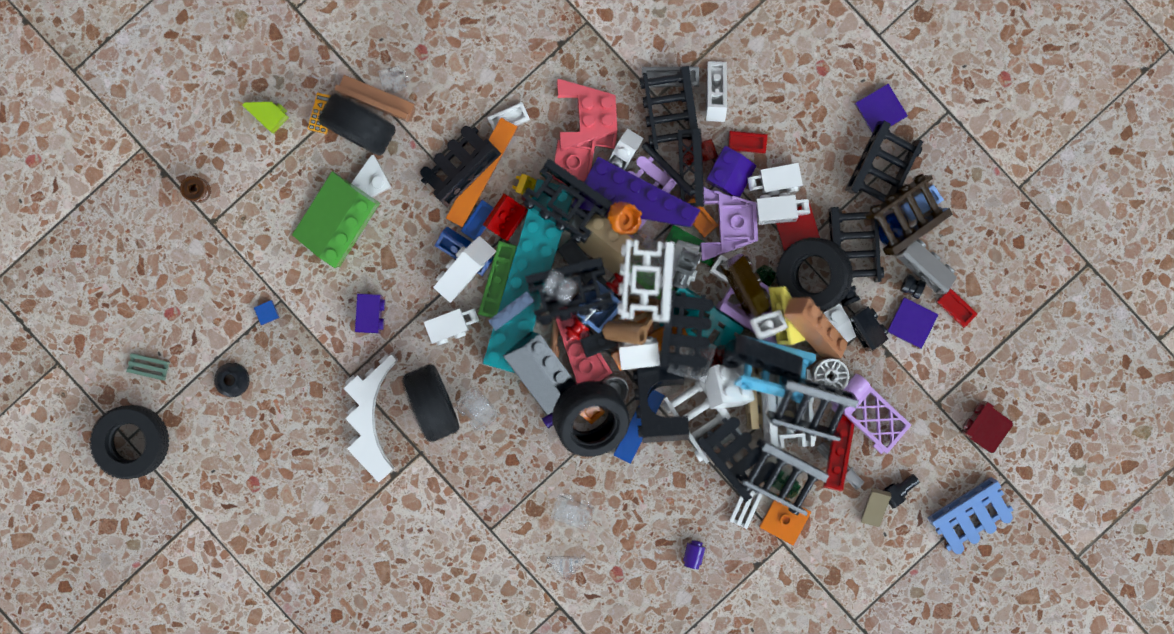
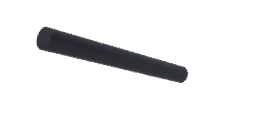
[642,142,695,196]

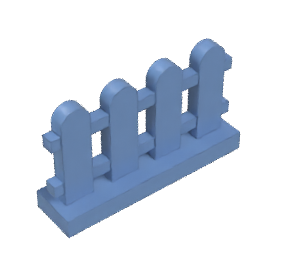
[927,477,1013,554]

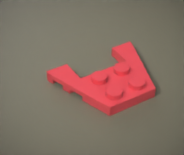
[557,79,617,151]
[552,133,617,187]

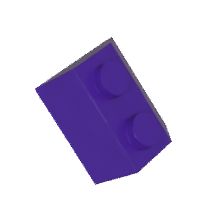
[705,146,757,198]

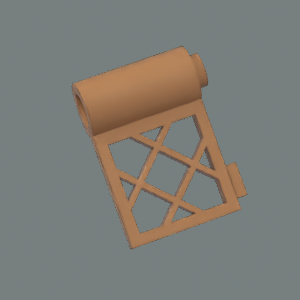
[602,295,661,345]

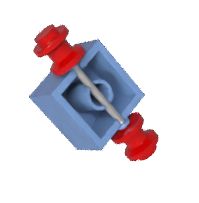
[565,272,629,341]

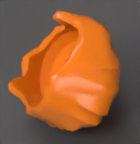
[608,201,642,235]

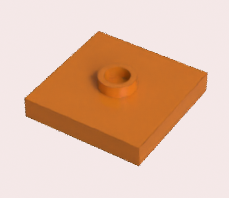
[759,494,811,546]

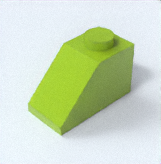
[242,102,289,134]

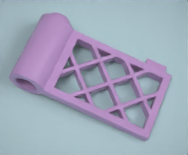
[831,374,911,454]

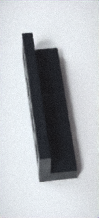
[678,128,705,207]

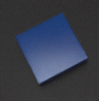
[254,300,280,325]

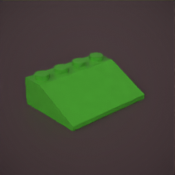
[292,171,380,268]

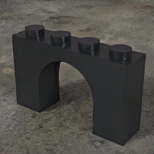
[633,365,690,443]

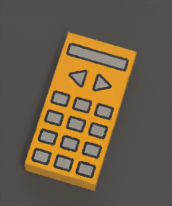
[308,92,330,135]

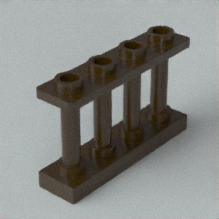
[865,174,953,255]

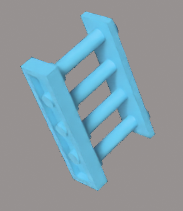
[734,336,816,403]

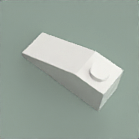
[706,61,727,122]

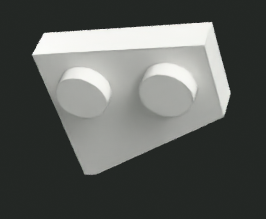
[351,154,392,198]

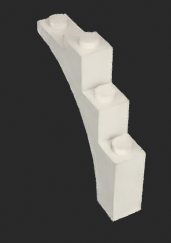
[344,354,398,482]

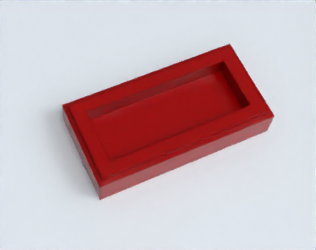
[728,131,768,154]
[936,288,978,328]

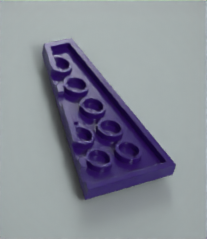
[571,157,700,228]

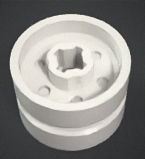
[811,359,849,390]

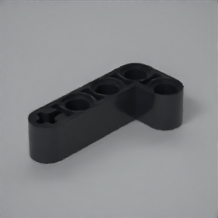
[723,336,803,378]

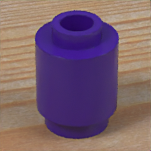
[683,540,706,570]

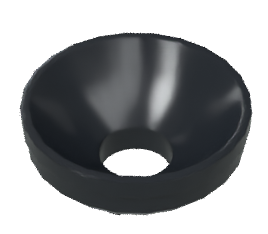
[214,363,250,397]

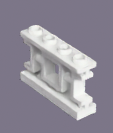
[617,239,674,323]
[760,369,816,449]

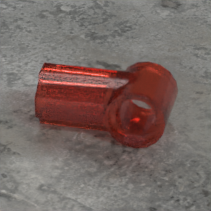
[677,139,718,167]

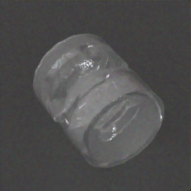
[541,269,578,304]

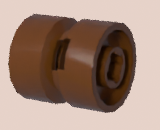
[180,176,211,203]

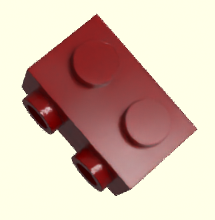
[483,193,528,241]

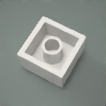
[702,363,755,409]

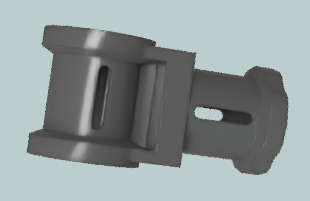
[672,247,701,289]

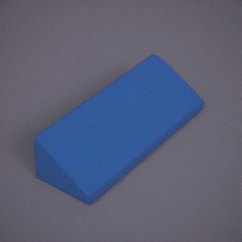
[434,227,494,277]

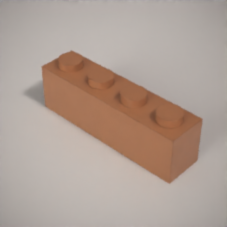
[784,298,848,359]

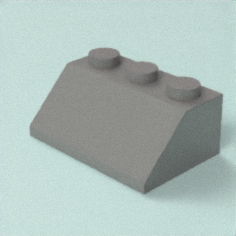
[895,239,957,295]

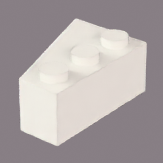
[433,236,497,303]

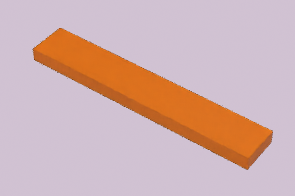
[446,118,518,228]

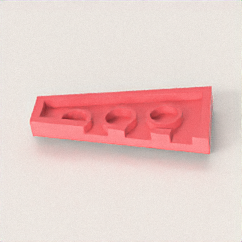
[556,315,613,384]

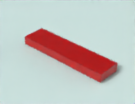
[823,414,856,492]

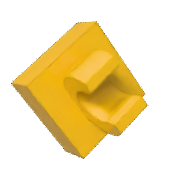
[512,174,537,197]

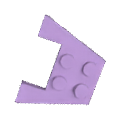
[700,187,758,261]

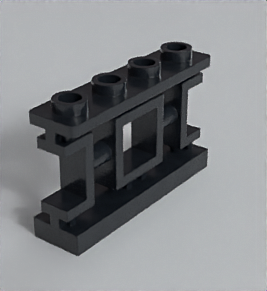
[521,158,612,244]
[525,257,613,326]

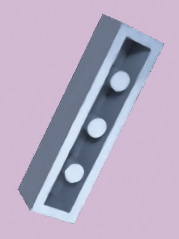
[489,292,535,330]

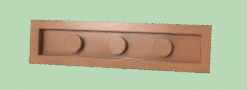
[334,75,415,122]

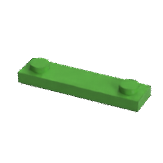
[478,241,517,318]

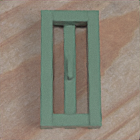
[126,353,170,381]

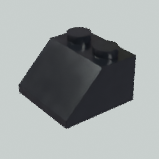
[849,306,888,351]

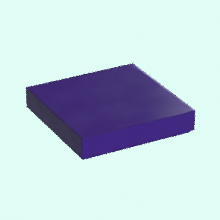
[855,83,908,132]
[887,297,939,349]

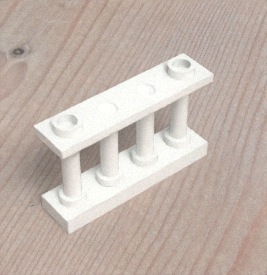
[662,374,742,464]

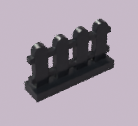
[420,126,502,208]
[660,290,714,372]
[696,417,775,502]

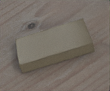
[861,488,891,527]

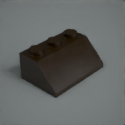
[720,254,771,318]

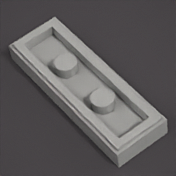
[642,67,699,87]

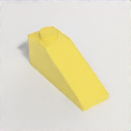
[769,287,806,345]

